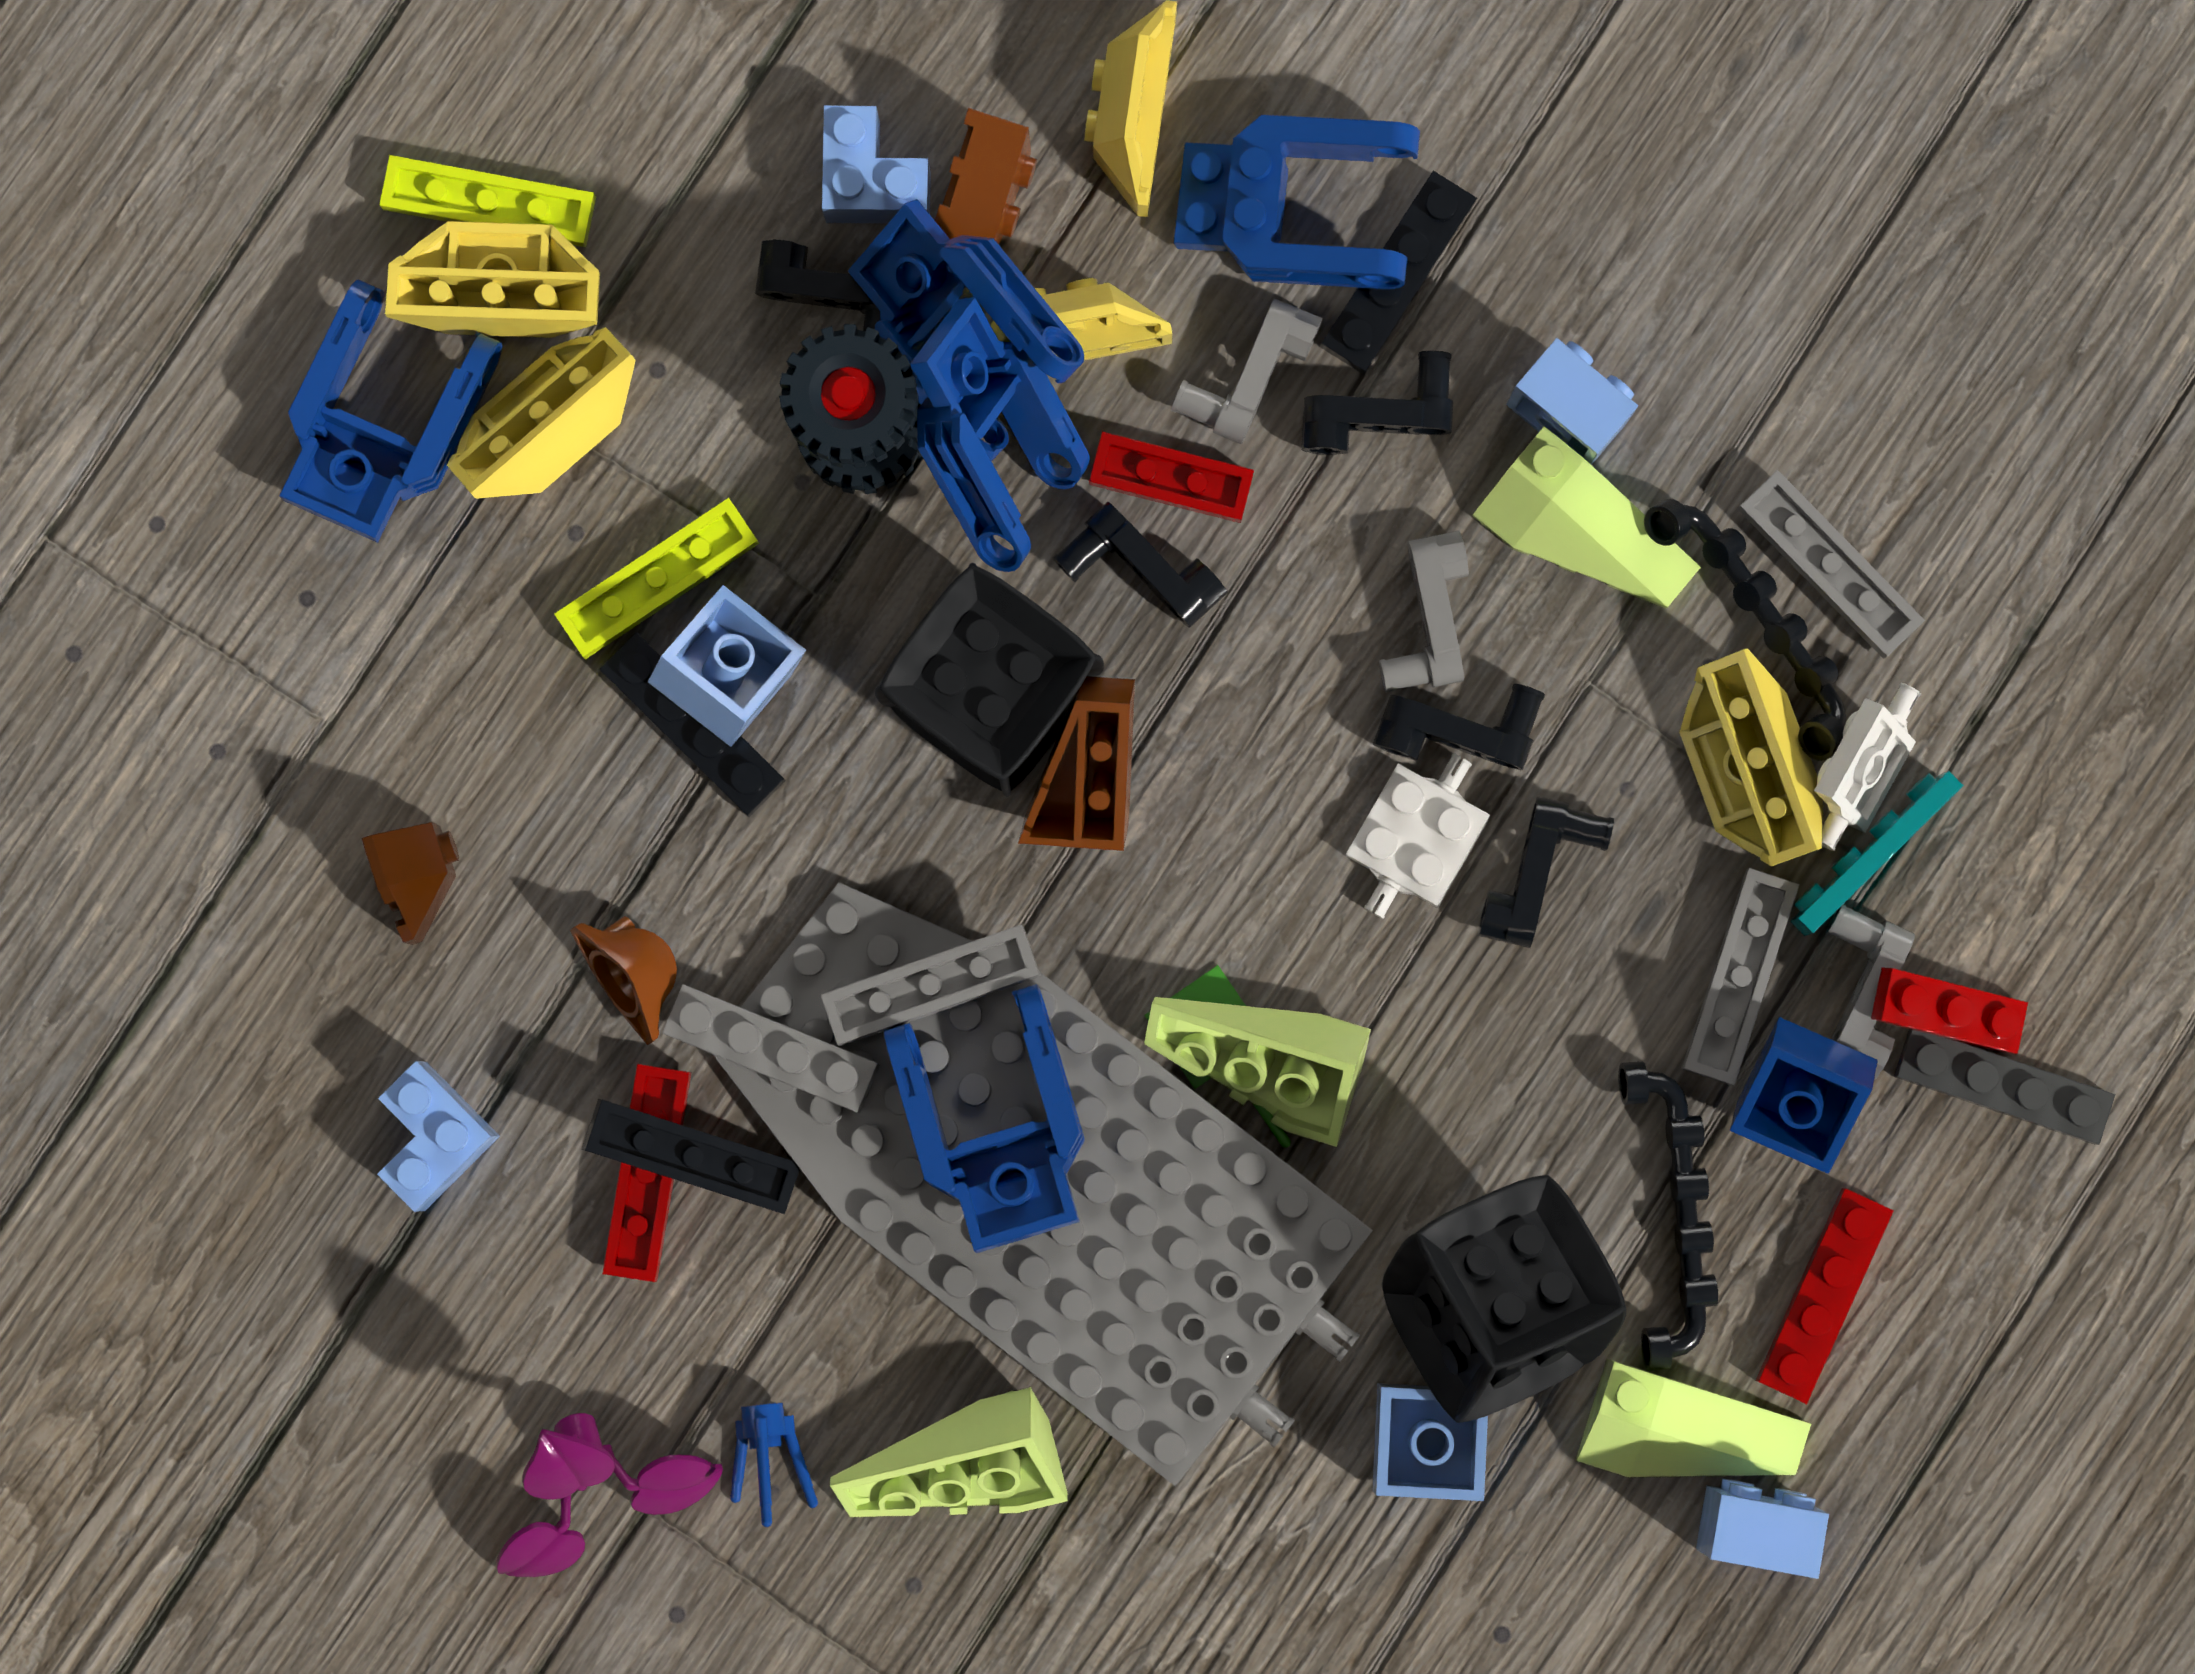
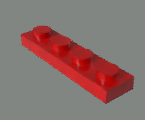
[602,1064,692,1282]
[1755,1188,1894,1404]

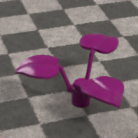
[496,1413,723,1577]

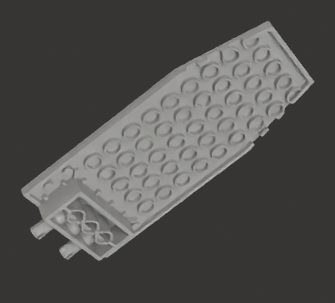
[713,882,1373,1486]

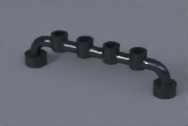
[1644,499,1846,761]
[1618,1061,1718,1371]

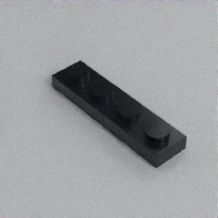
[1320,170,1477,375]
[599,632,786,817]
[581,1099,800,1214]

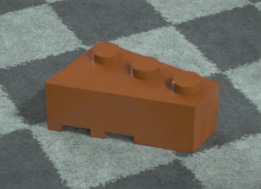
[935,108,1037,246]
[1018,676,1135,851]

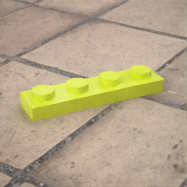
[379,155,596,247]
[554,498,760,660]

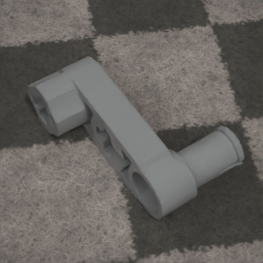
[1171,298,1323,444]
[1379,531,1469,693]
[1826,904,1915,1080]

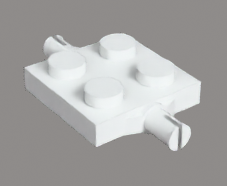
[1814,683,1921,851]
[1346,753,1490,919]

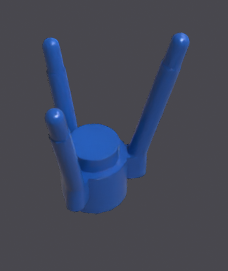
[730,1403,818,1527]

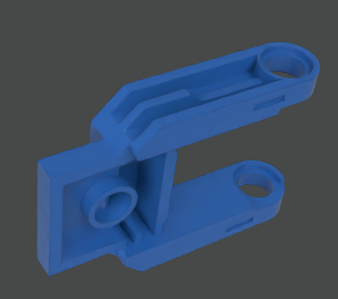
[1174,115,1420,289]
[848,199,1084,462]
[279,279,502,543]
[910,297,1090,572]
[884,984,1085,1253]

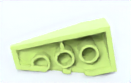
[1472,426,1701,609]
[1144,997,1371,1147]
[1576,1359,1811,1477]
[830,1387,1068,1517]

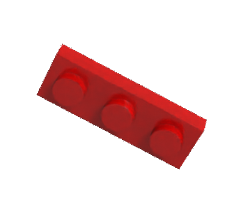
[1089,431,1254,523]
[1871,967,2028,1054]

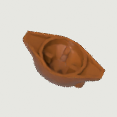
[570,916,677,1045]

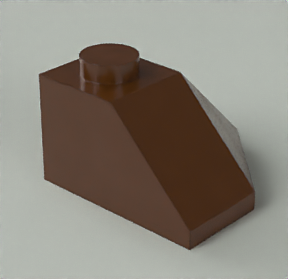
[361,822,459,945]

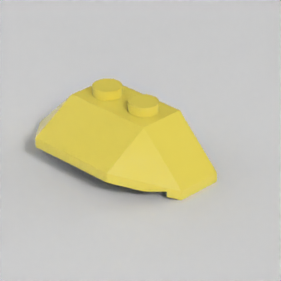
[1084,0,1177,217]
[385,221,600,338]
[990,278,1172,361]
[447,327,636,499]
[1679,648,1823,867]

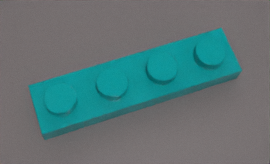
[1790,771,1964,936]

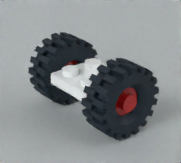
[779,324,921,494]

